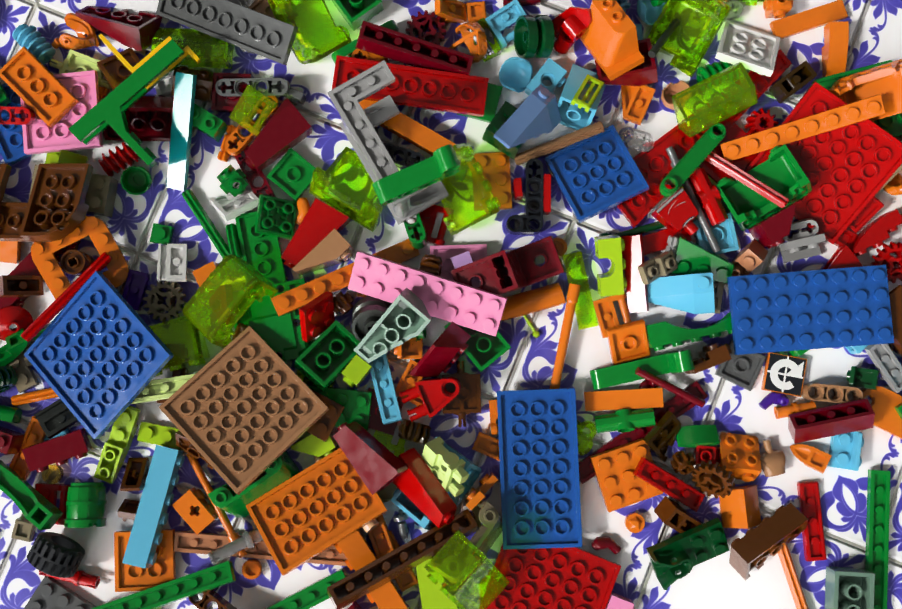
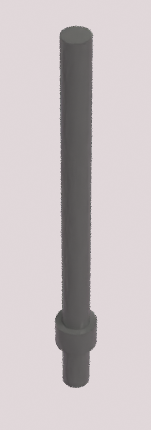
[666,146,721,253]

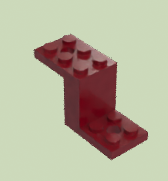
[451,236,566,295]

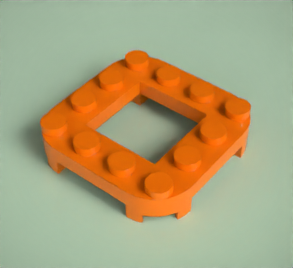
[31,216,130,299]

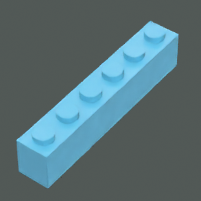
[122,445,185,568]

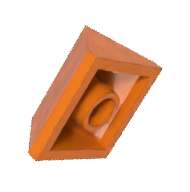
[719,485,761,529]

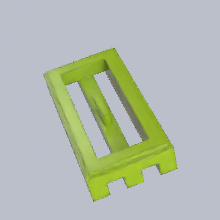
[571,74,604,113]

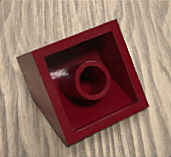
[748,204,795,249]

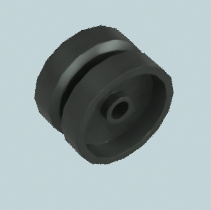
[352,296,391,342]

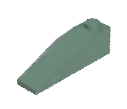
[354,288,432,363]

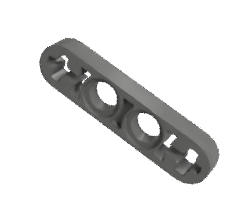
[215,78,290,97]

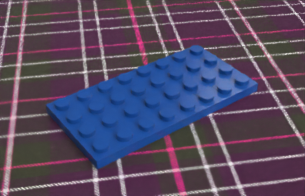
[727,265,894,355]
[497,388,582,550]

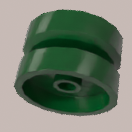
[514,15,555,59]

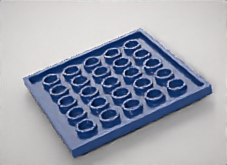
[24,271,174,440]

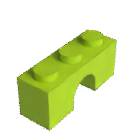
[594,234,627,297]

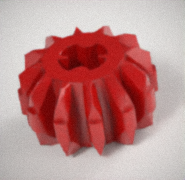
[744,108,779,135]

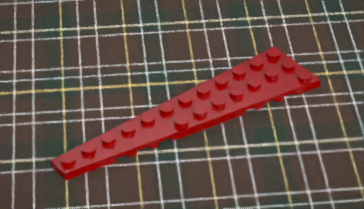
[616,49,792,228]

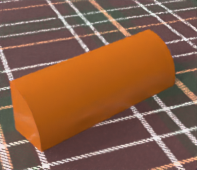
[501,282,566,322]

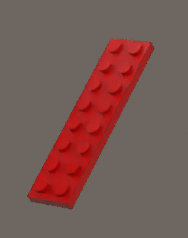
[332,55,489,117]

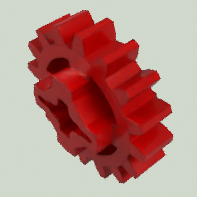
[870,241,902,283]

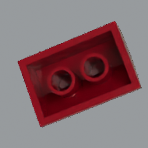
[410,321,471,377]

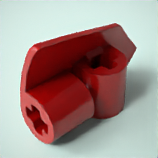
[552,6,593,54]

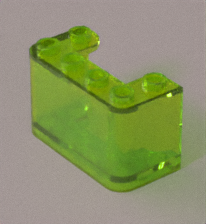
[183,254,278,348]
[424,530,510,609]

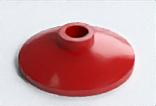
[0,305,33,341]

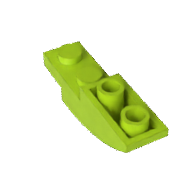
[94,405,141,484]

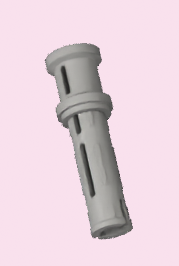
[208,528,263,565]

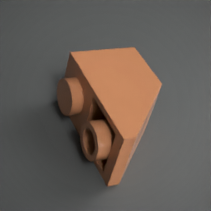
[731,239,769,276]

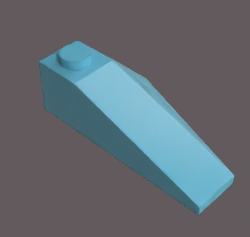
[647,273,715,314]

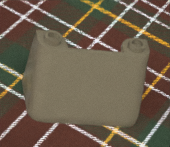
[429,501,502,586]

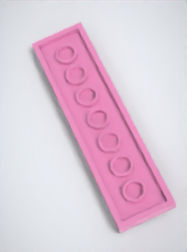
[348,251,508,337]

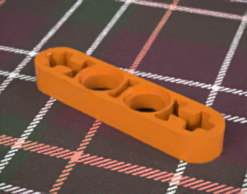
[225,96,279,156]

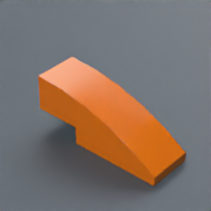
[822,21,849,77]

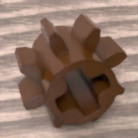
[333,291,354,315]
[670,450,696,475]

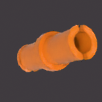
[774,401,817,419]

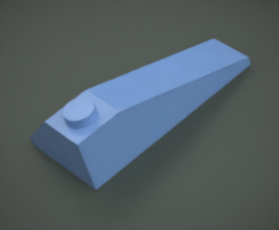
[493,84,561,149]

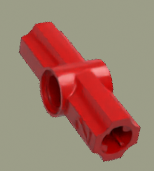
[689,167,729,226]

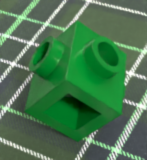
[217,164,249,197]

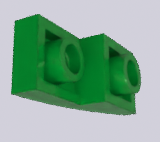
[676,425,720,448]

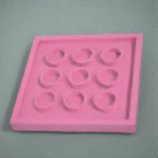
[20,70,103,155]

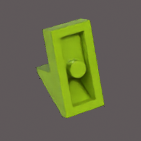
[45,150,88,164]

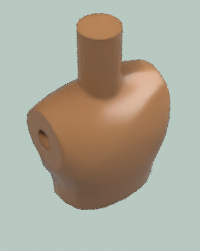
[760,439,786,477]

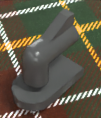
[393,509,409,539]

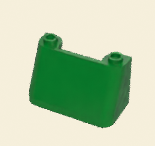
[716,144,812,231]
[207,450,300,518]

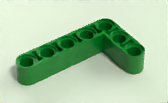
[589,349,695,390]

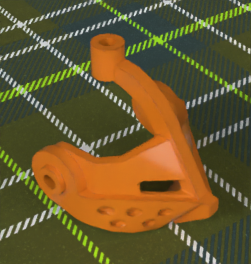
[51,13,100,50]
[449,21,487,64]

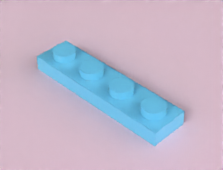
[368,353,403,425]

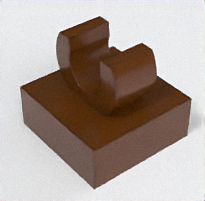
[117,499,140,523]

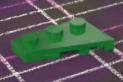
[672,236,734,283]

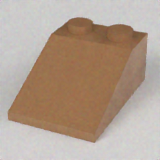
[292,228,354,276]

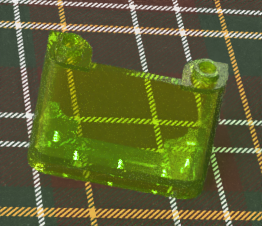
[267,0,352,64]

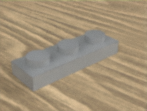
[864,344,902,393]

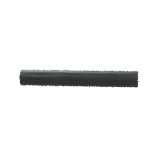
[648,19,680,58]

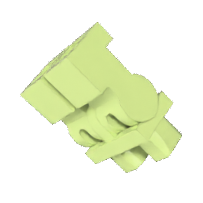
[422,436,469,497]

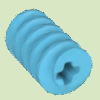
[12,24,56,65]

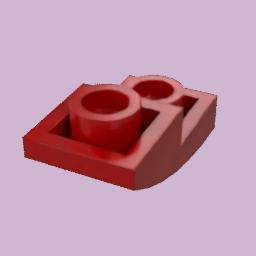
[695,445,721,464]

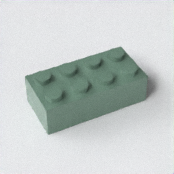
[825,566,875,609]

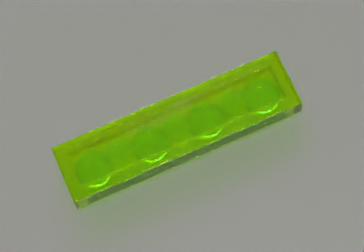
[562,251,598,330]

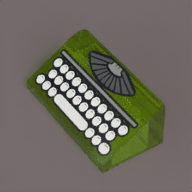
[467,18,501,62]

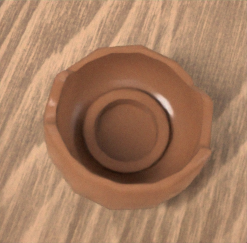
[661,80,692,110]

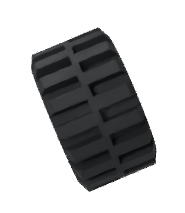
[27,532,85,578]

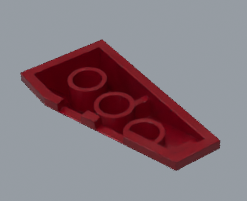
[75,6,162,51]

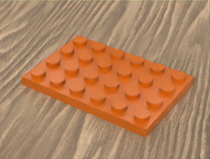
[246,448,388,576]

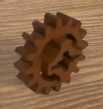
[691,460,735,499]

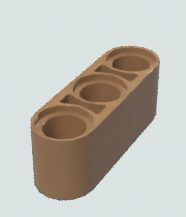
[801,383,863,404]

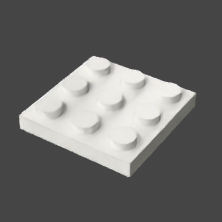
[715,20,780,77]

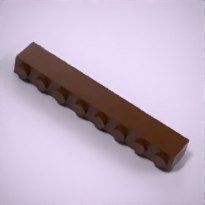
[327,509,478,609]

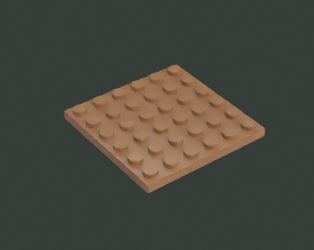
[159,326,329,495]

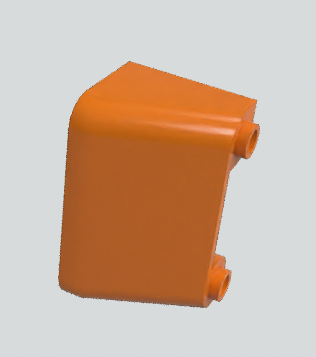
[829,59,902,121]

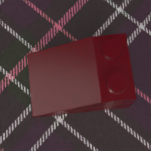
[595,38,658,86]

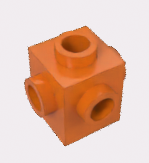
[763,0,793,19]

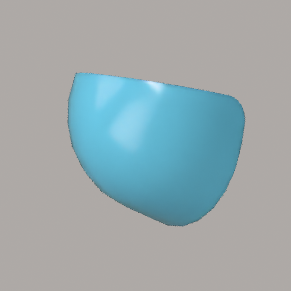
[637,0,670,25]
[499,57,533,93]

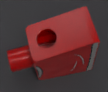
[651,188,699,236]

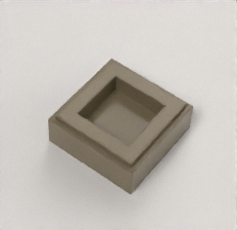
[11,518,36,542]

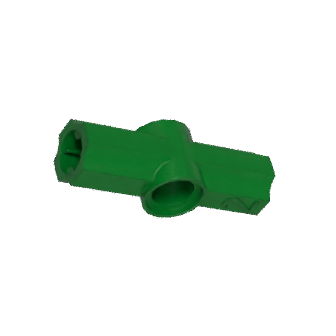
[595,408,656,433]

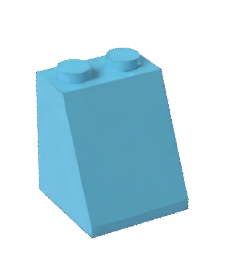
[557,64,606,130]

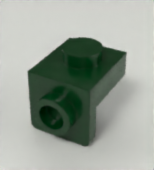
[846,366,880,390]

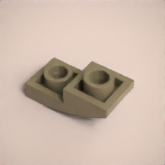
[637,250,678,285]

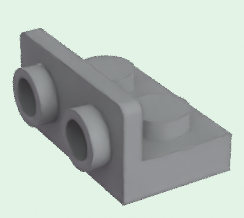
[779,234,826,263]

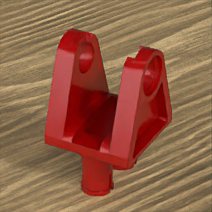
[399,377,461,422]

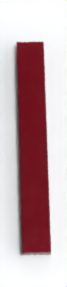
[579,381,708,484]

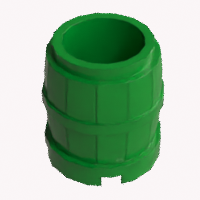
[64,482,107,528]

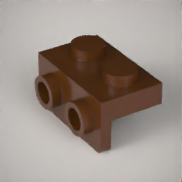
[171,66,213,102]

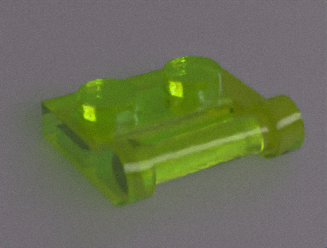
[229,85,278,136]

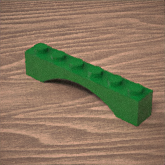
[646,311,732,351]
[0,460,63,530]

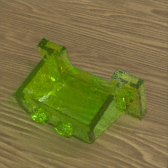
[647,0,731,78]
[309,146,383,232]

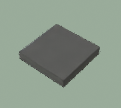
[714,340,767,391]

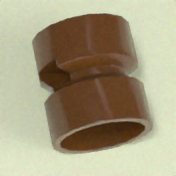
[60,249,94,276]

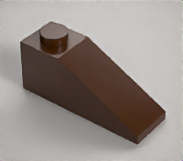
[654,496,703,533]

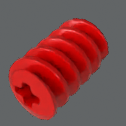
[98,142,141,177]

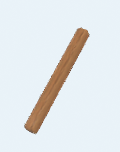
[514,121,605,166]

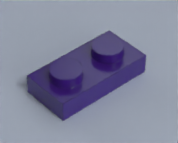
[122,269,150,311]

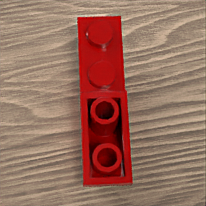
[850,209,902,257]

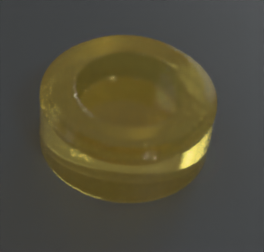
[42,464,64,484]

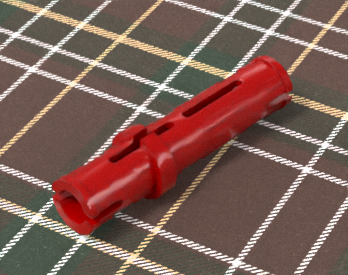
[39,570,100,589]

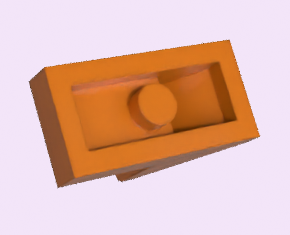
[435,0,467,23]

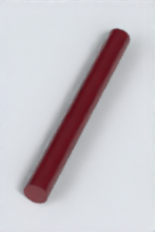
[635,367,705,407]

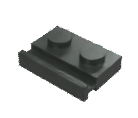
[34,399,79,439]

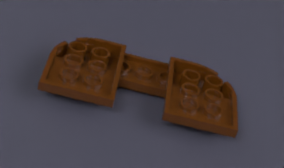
[0,163,94,242]

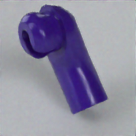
[758,392,789,410]

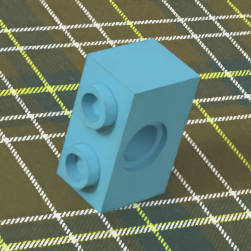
[525,58,567,95]

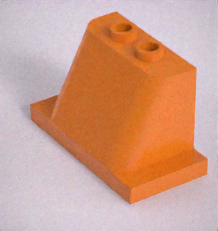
[579,0,644,81]

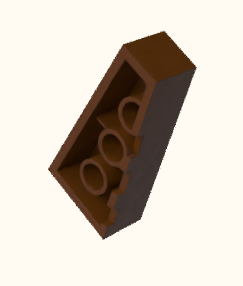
[729,502,808,581]

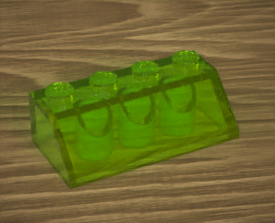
[151,27,234,69]
[672,62,758,137]

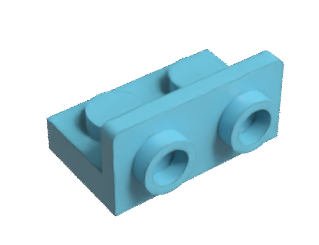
[828,431,864,471]

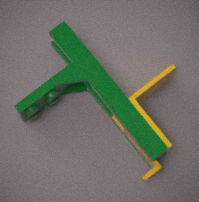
[69,33,201,168]

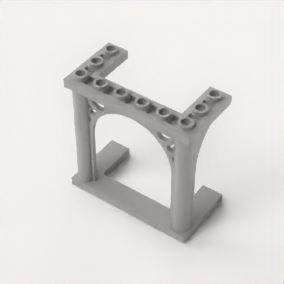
[327,60,449,225]

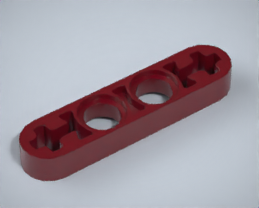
[231,140,276,198]

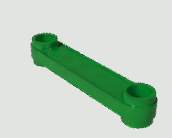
[659,123,726,197]

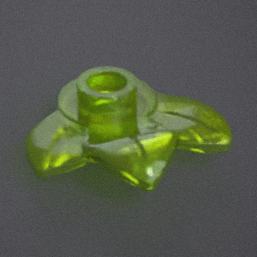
[577,420,597,456]

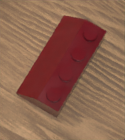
[100,95,174,141]

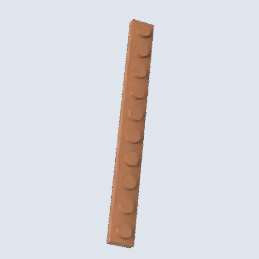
[173,530,347,566]

